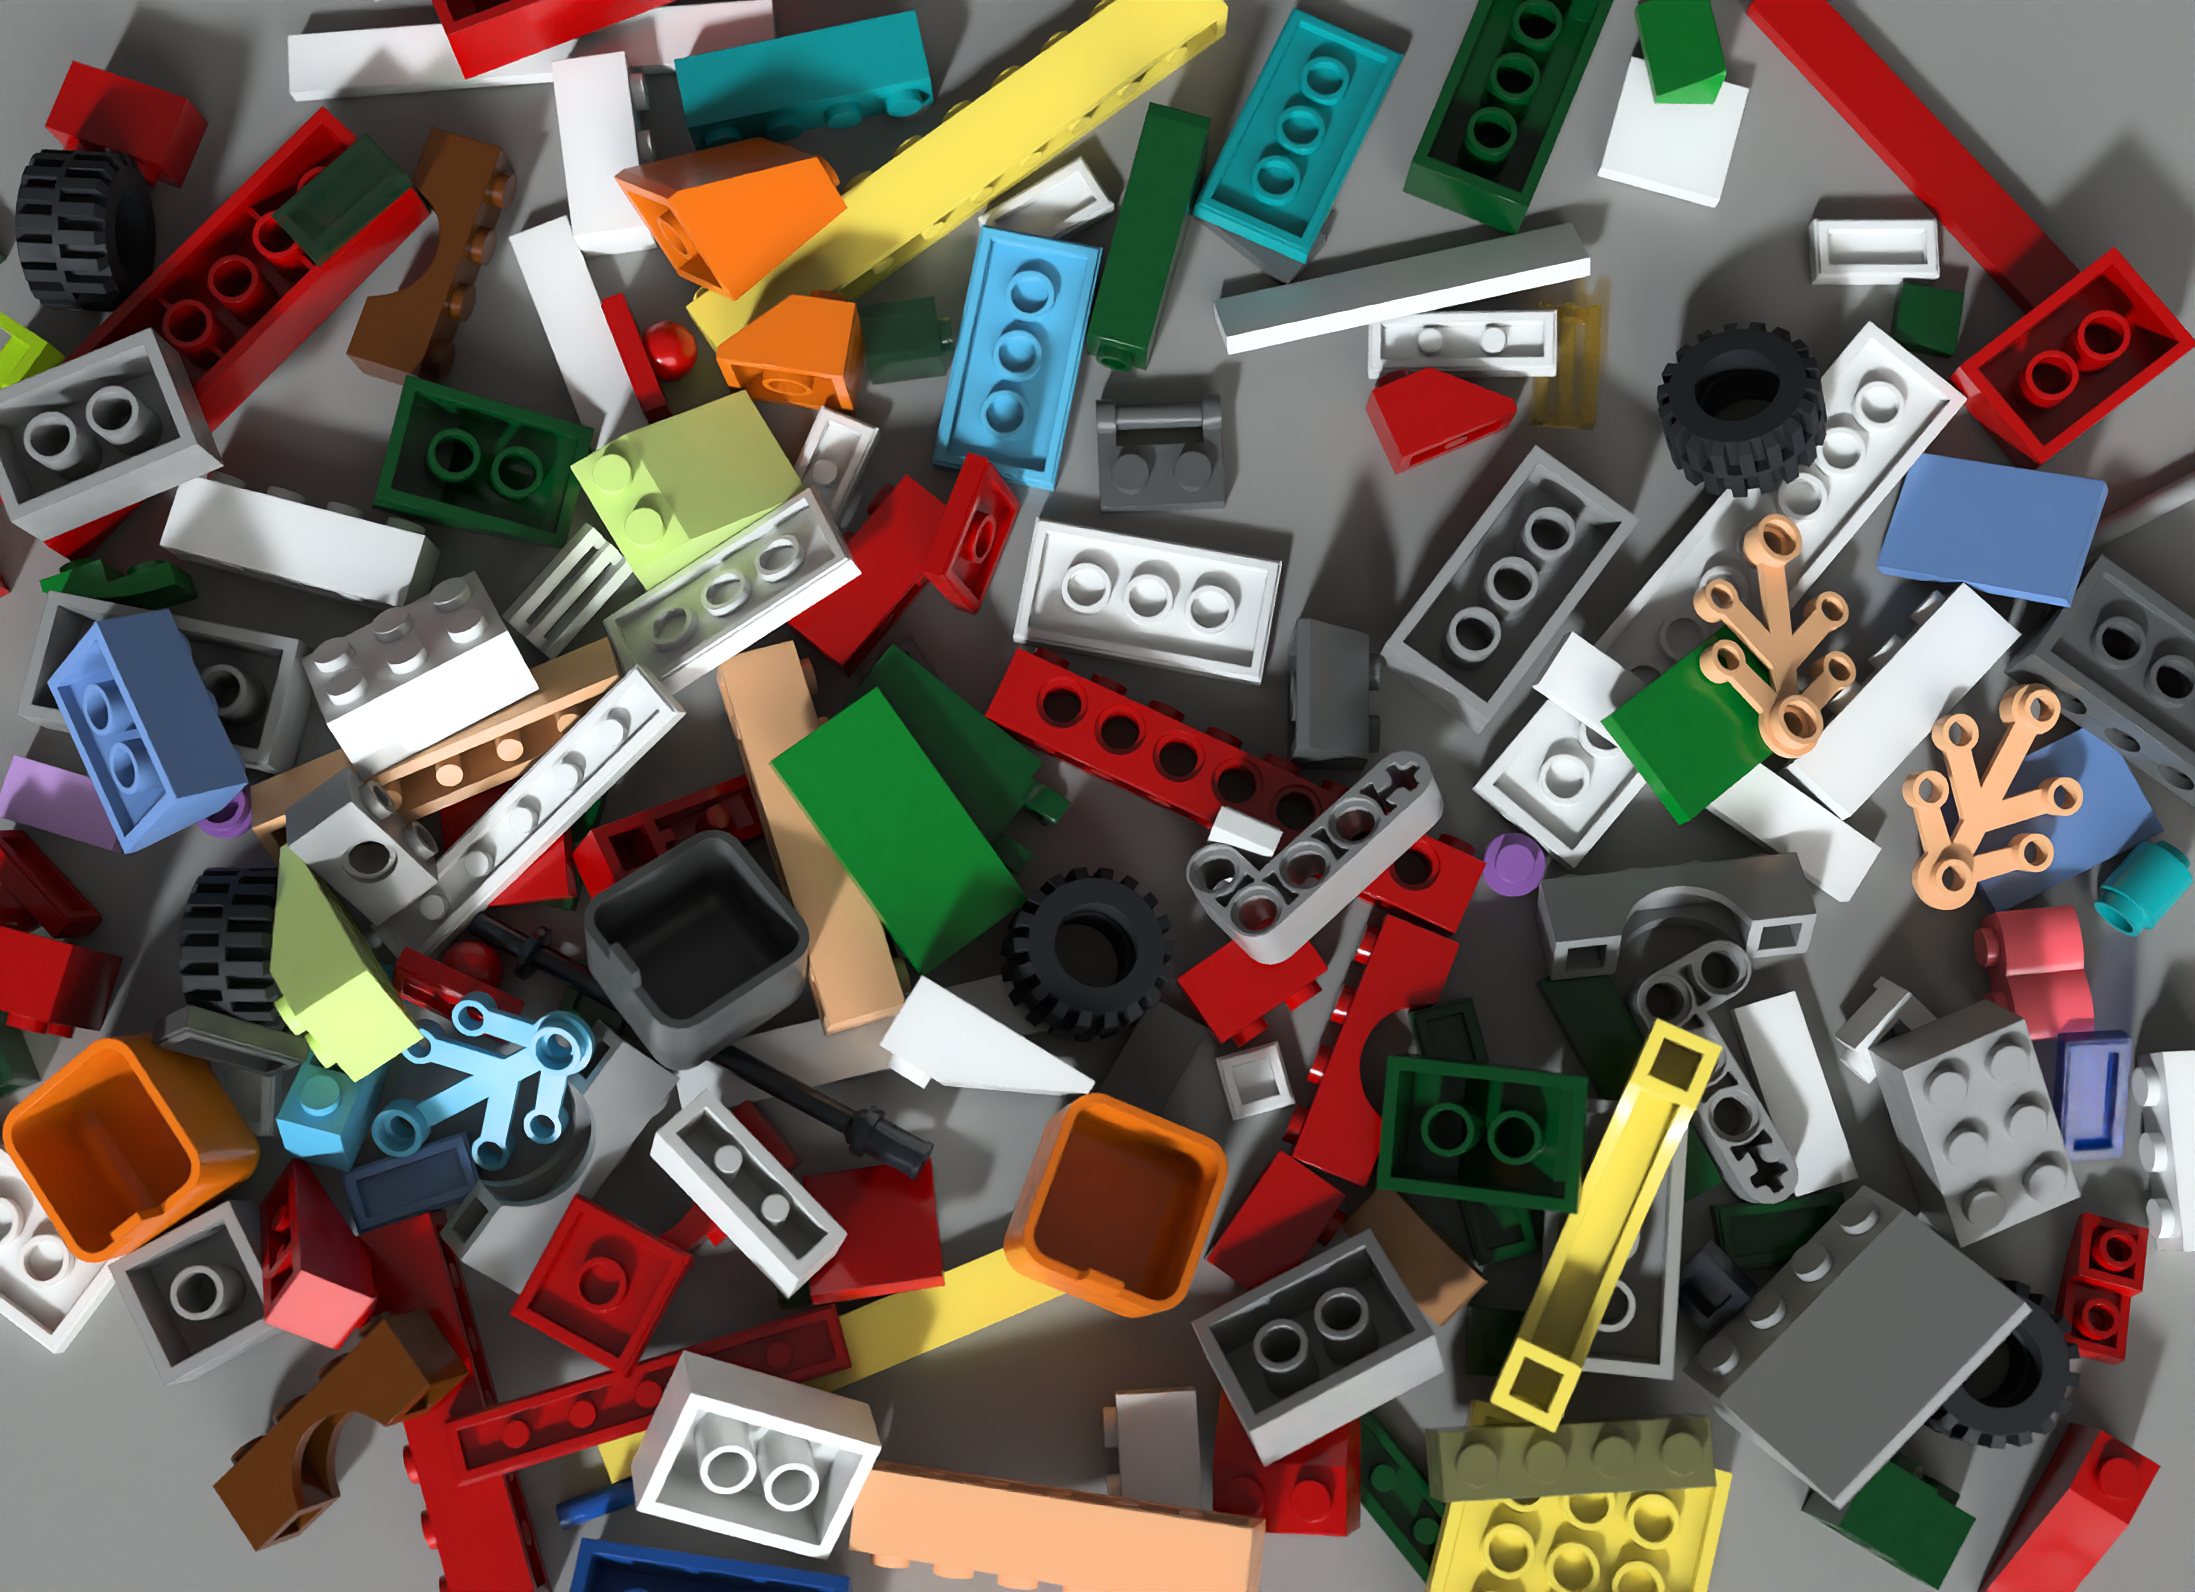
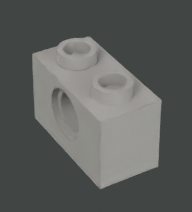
[285,766,439,926]

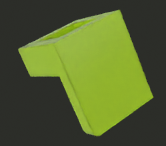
[0,312,67,390]

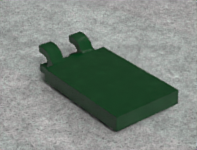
[835,643,1071,875]

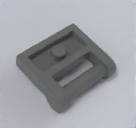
[1096,395,1225,514]

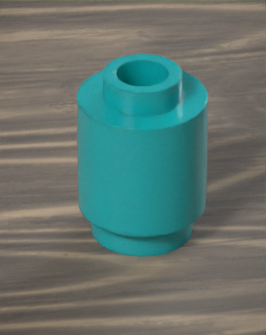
[2094,841,2194,937]

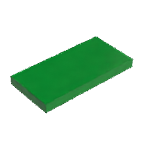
[768,687,1028,976]

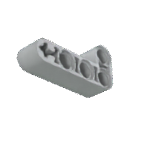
[1186,750,1444,965]
[1624,940,1798,1204]

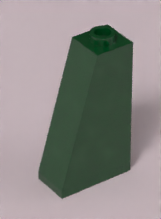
[1087,102,1211,371]

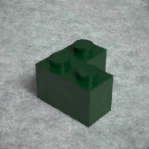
[1801,1451,1976,1590]

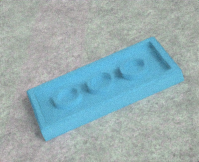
[932,224,1103,491]

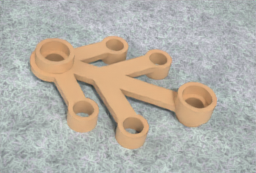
[1693,514,1856,758]
[1902,683,2083,910]

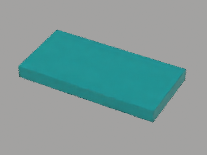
[1193,7,1404,264]

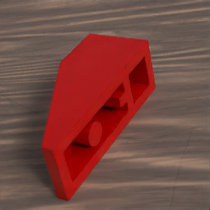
[571,774,765,899]
[259,1158,378,1350]
[1978,1423,2161,1592]

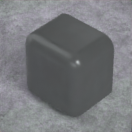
[584,830,809,1071]

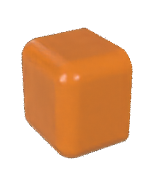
[3,1032,260,1263]
[1004,1093,1228,1318]

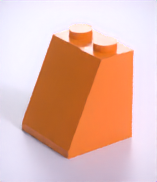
[614,137,847,301]

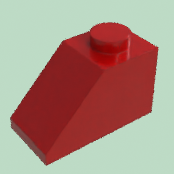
[1365,367,1518,475]

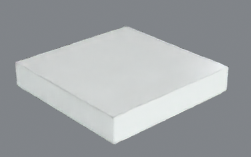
[1597,56,1749,208]

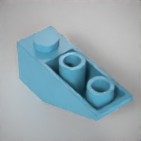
[276,963,409,1172]

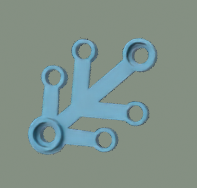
[372,991,595,1171]

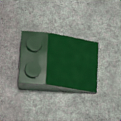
[372,375,595,550]
[1376,1053,1590,1214]

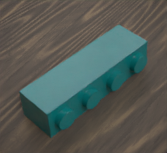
[674,10,934,151]

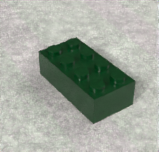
[1402,0,1614,235]

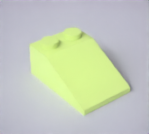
[570,389,806,591]
[270,844,424,1082]

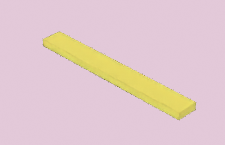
[598,1248,1066,1484]

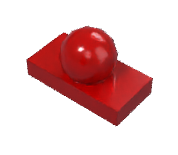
[601,292,698,424]
[0,830,103,939]
[392,939,525,1045]

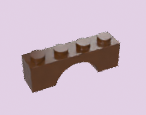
[346,127,517,386]
[213,1308,470,1552]

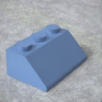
[47,609,249,854]

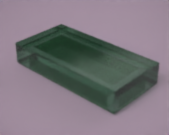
[271,133,414,267]

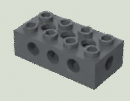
[2004,554,2195,808]

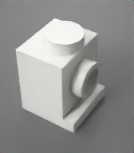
[1834,976,1937,1084]

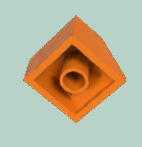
[716,290,867,415]

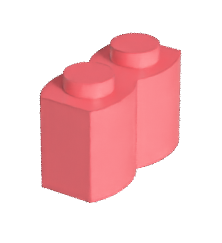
[1974,905,2094,1042]

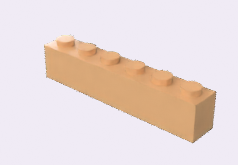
[250,637,624,868]
[716,640,911,1036]
[849,1460,1266,1592]

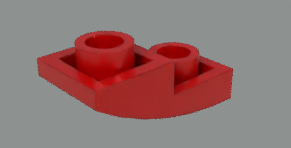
[2054,1212,2149,1365]

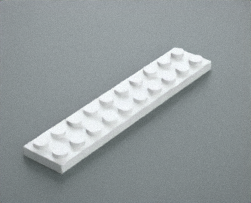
[1471,321,1968,871]

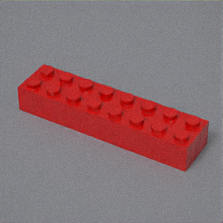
[0,106,430,561]

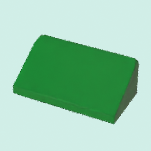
[1634,0,1727,104]

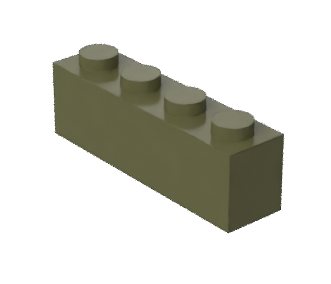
[1425,1413,1717,1503]

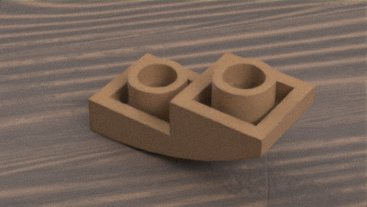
[1341,1189,1488,1327]

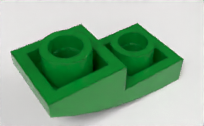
[39,558,198,610]

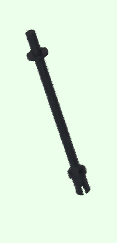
[469,911,934,1181]

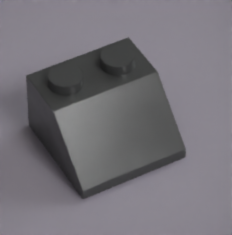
[1287,618,1380,770]

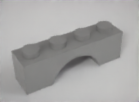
[1535,852,1817,981]
[439,1019,680,1294]

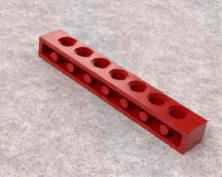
[985,647,1487,938]

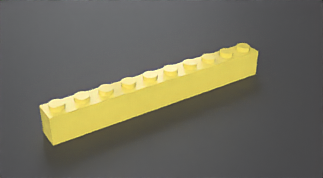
[686,0,1228,354]

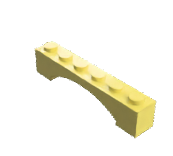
[1490,1018,1723,1433]

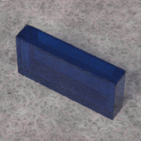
[2053,1029,2132,1161]

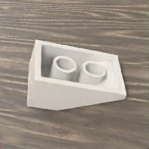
[879,975,1095,1097]

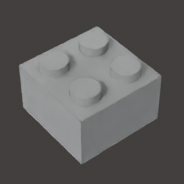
[107,1200,285,1386]

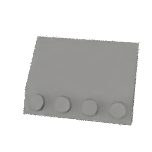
[1681,1185,2032,1509]

